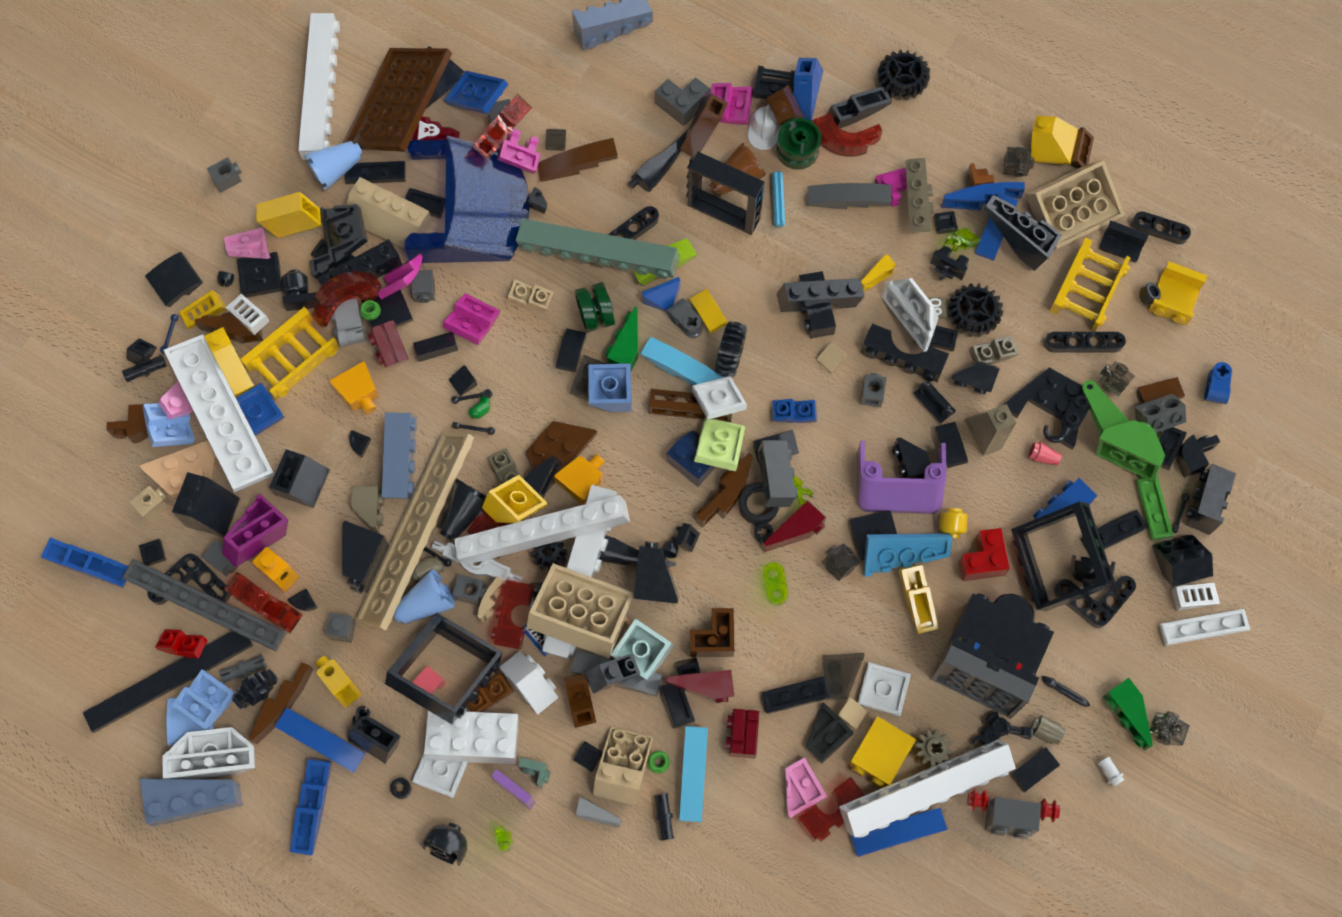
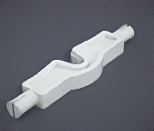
[432,540,523,585]

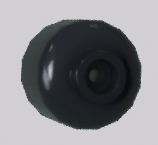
[281,270,308,296]

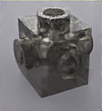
[1003,147,1034,177]
[1098,361,1135,397]
[822,543,861,581]
[1150,711,1190,746]

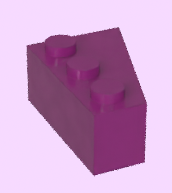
[222,493,289,567]

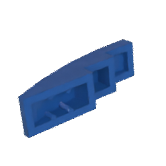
[941,182,1025,210]
[41,537,128,588]
[274,707,366,773]
[290,758,332,856]
[851,808,948,857]

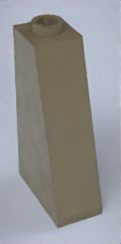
[965,404,1016,456]

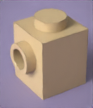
[129,485,168,523]

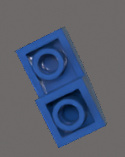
[773,399,817,423]

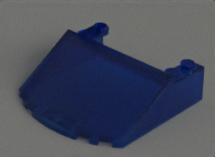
[404,136,530,263]

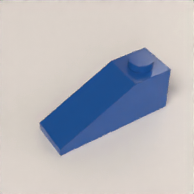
[975,193,1018,261]

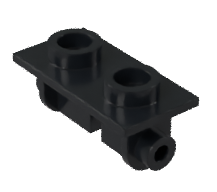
[913,381,956,424]

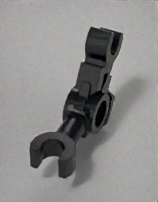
[971,711,1034,745]

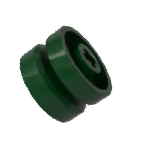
[776,118,821,170]
[574,282,615,333]

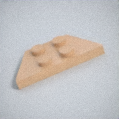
[139,440,217,498]

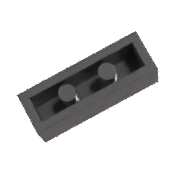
[757,440,797,507]

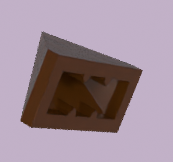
[1072,127,1094,168]

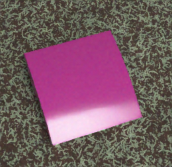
[711,83,753,125]
[377,254,423,299]
[443,293,500,345]

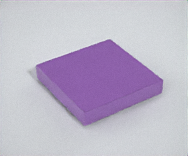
[491,770,535,810]

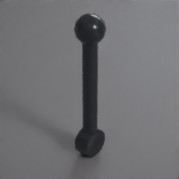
[451,389,493,404]
[452,422,495,435]
[1172,493,1190,534]
[423,546,452,567]

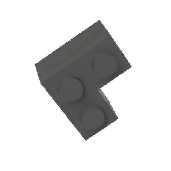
[655,77,710,126]

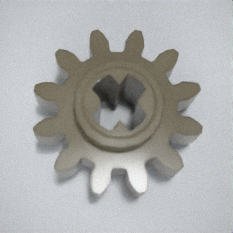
[913,729,954,769]

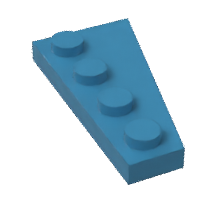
[863,534,952,577]

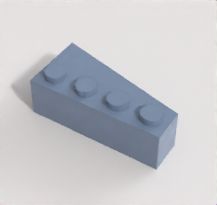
[572,0,653,51]
[382,412,417,499]
[140,779,243,827]

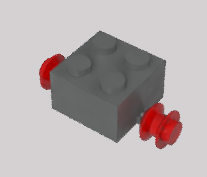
[967,788,1060,839]

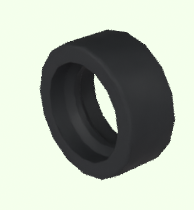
[739,483,779,525]

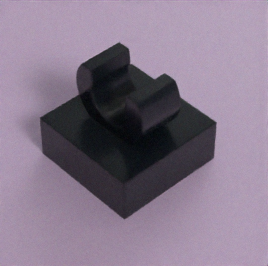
[672,523,700,552]

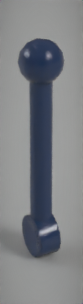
[160,314,179,355]

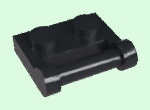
[753,65,795,99]

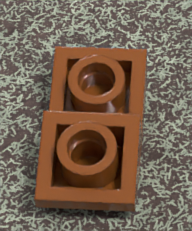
[467,673,514,712]

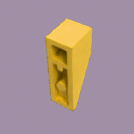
[204,327,254,396]

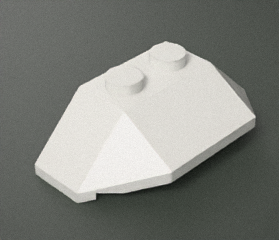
[881,278,939,352]
[162,727,255,779]

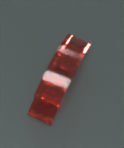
[473,93,532,160]
[812,113,883,157]
[312,271,382,327]
[224,572,303,633]

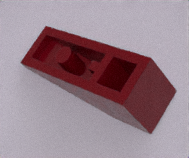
[762,500,826,552]
[663,670,734,703]

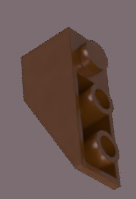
[679,93,728,157]
[195,310,263,344]

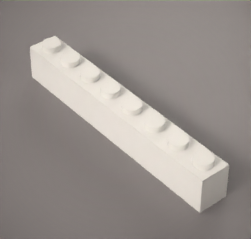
[298,13,340,160]
[542,485,618,660]
[454,495,630,565]
[839,739,1016,838]

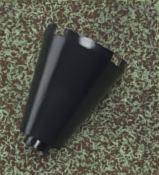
[438,478,487,540]

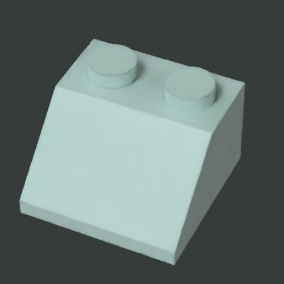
[611,618,674,680]

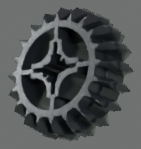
[877,49,930,100]
[947,283,1003,337]
[715,321,747,377]

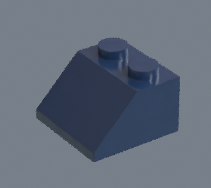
[666,430,716,487]

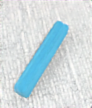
[772,171,785,227]

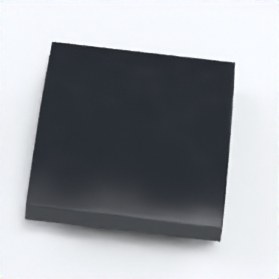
[145,252,203,307]
[361,289,413,328]

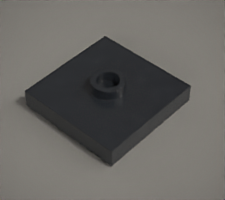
[237,252,282,297]
[849,510,897,561]

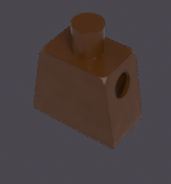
[767,85,805,125]

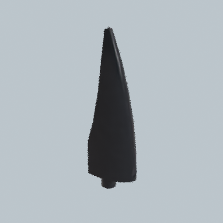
[628,130,688,192]
[599,535,676,567]

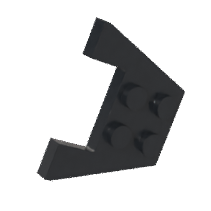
[310,204,368,279]
[1003,367,1082,450]

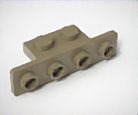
[905,158,934,233]

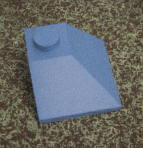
[589,364,632,412]

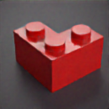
[959,528,1010,581]

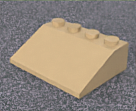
[1025,160,1125,249]
[527,563,634,658]

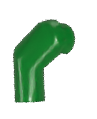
[468,391,490,419]

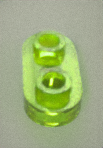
[763,562,788,606]

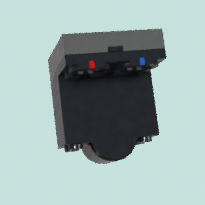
[931,593,1054,719]

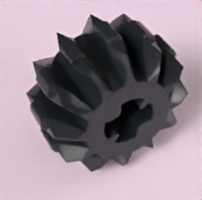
[531,541,568,571]

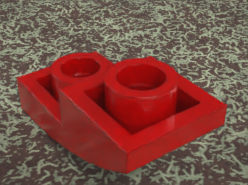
[155,629,208,658]

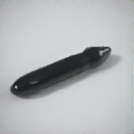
[1041,676,1090,707]

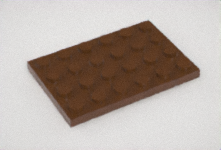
[343,48,452,152]

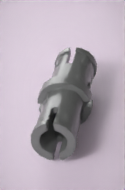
[219,655,267,683]

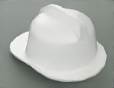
[748,104,782,150]

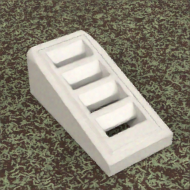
[226,294,270,335]
[1171,583,1220,611]

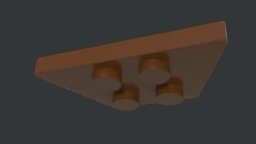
[526,421,597,492]

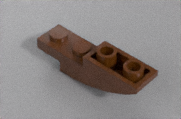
[696,453,752,528]

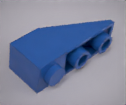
[793,58,823,121]
[1033,478,1098,520]

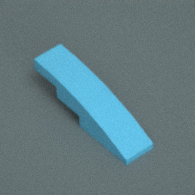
[640,337,724,386]
[679,726,708,822]

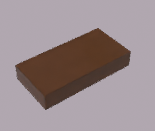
[1137,377,1185,404]

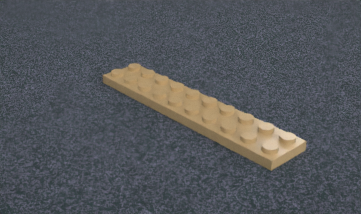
[354,432,474,631]

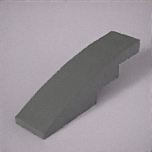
[807,183,891,210]
[571,650,662,697]

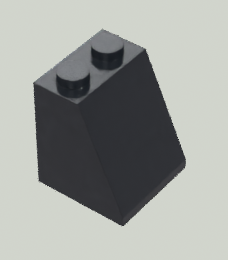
[172,472,240,537]
[342,520,390,594]
[634,541,679,604]

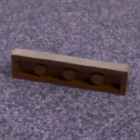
[648,389,732,423]

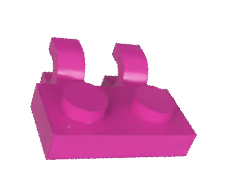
[497,129,540,174]
[875,168,908,207]

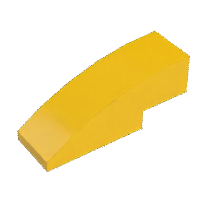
[898,564,939,634]

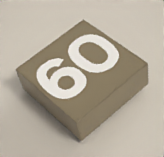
[927,297,947,319]

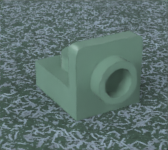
[518,757,551,788]

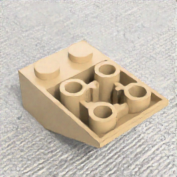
[593,727,653,806]

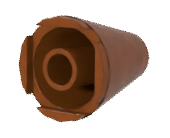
[709,143,766,196]

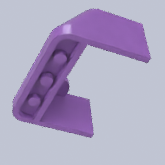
[857,441,946,514]

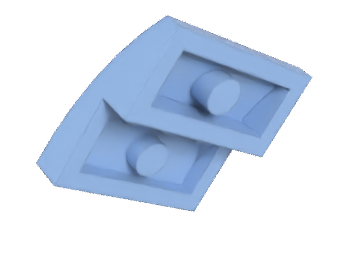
[143,403,195,447]
[172,670,236,729]
[166,698,215,746]

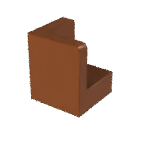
[967,163,995,187]

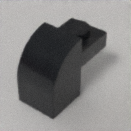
[1177,435,1220,478]

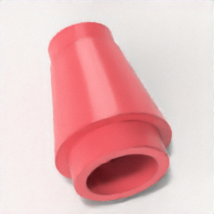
[1028,442,1062,466]

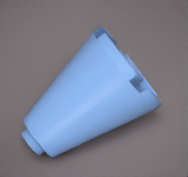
[304,141,363,191]
[393,570,455,624]

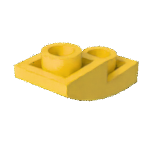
[689,289,728,333]

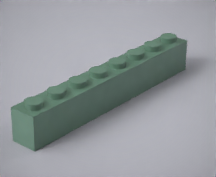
[516,218,680,279]

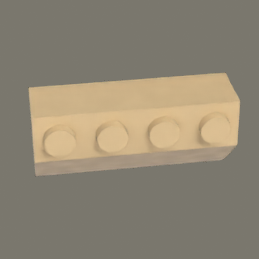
[346,177,432,254]

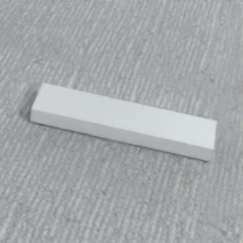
[1159,609,1250,646]

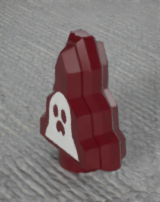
[411,116,460,153]

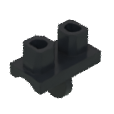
[930,245,969,281]

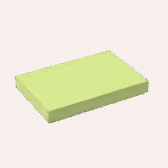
[694,417,745,471]

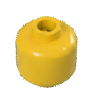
[939,508,968,539]

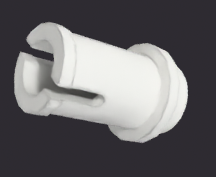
[1098,757,1124,787]

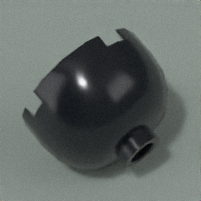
[1071,555,1116,588]
[420,823,467,866]

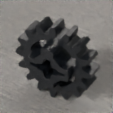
[232,669,278,709]

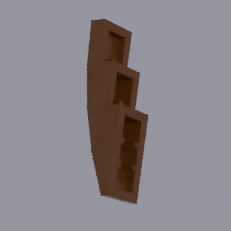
[537,138,618,182]
[249,662,314,744]

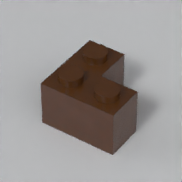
[690,608,735,657]

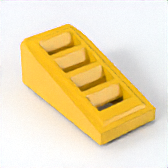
[861,254,896,292]
[179,290,227,329]

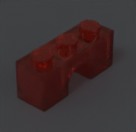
[491,580,535,650]
[797,777,865,843]

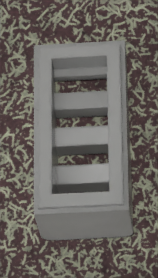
[576,797,621,828]

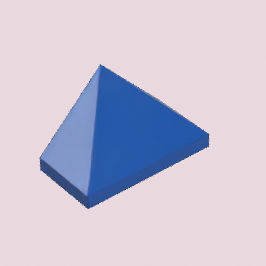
[641,277,680,312]

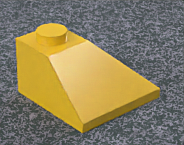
[1030,115,1078,165]
[482,475,548,523]

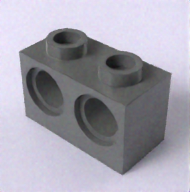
[1135,393,1186,433]

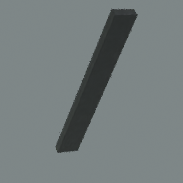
[83,631,254,733]

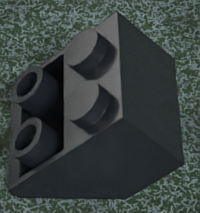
[269,449,330,508]
[1153,534,1213,587]

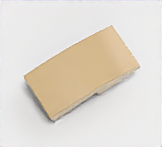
[507,279,554,311]
[478,576,506,624]

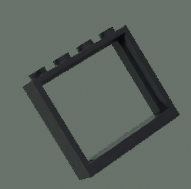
[686,151,765,235]
[1011,501,1116,611]
[385,613,503,725]

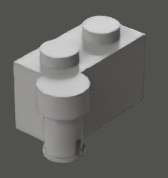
[330,297,367,347]

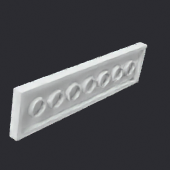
[164,334,274,492]

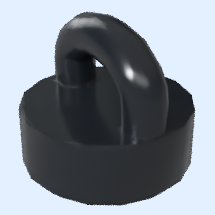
[1139,282,1161,305]

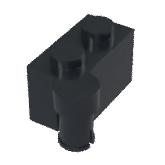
[348,706,401,764]

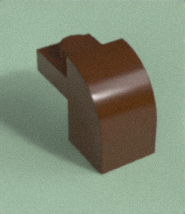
[106,404,149,443]
[564,674,597,728]

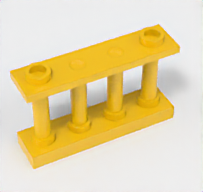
[1049,237,1131,332]
[240,307,340,400]

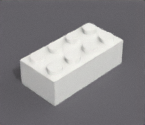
[424,711,519,764]

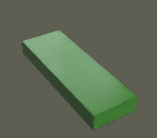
[1135,476,1174,541]

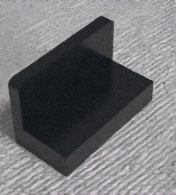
[1099,220,1149,263]

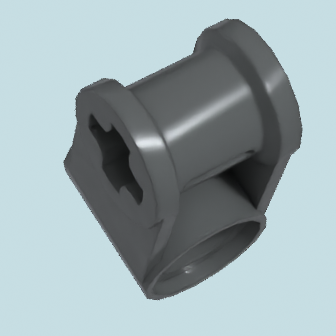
[666,298,702,338]

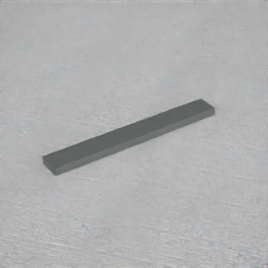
[122,559,287,652]

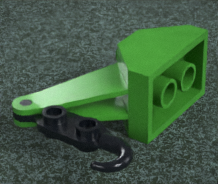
[1043,380,1165,482]

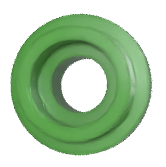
[360,300,381,320]
[648,751,670,774]

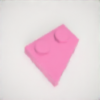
[224,227,270,259]
[158,381,193,420]
[785,757,827,819]

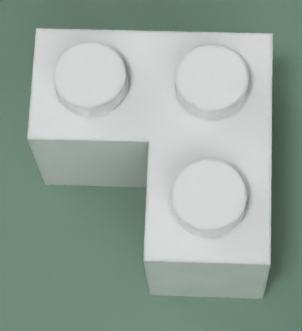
[499,651,558,714]

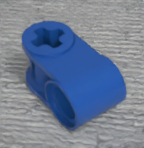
[1204,362,1232,404]

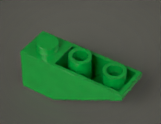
[605,307,639,371]
[1103,678,1153,751]

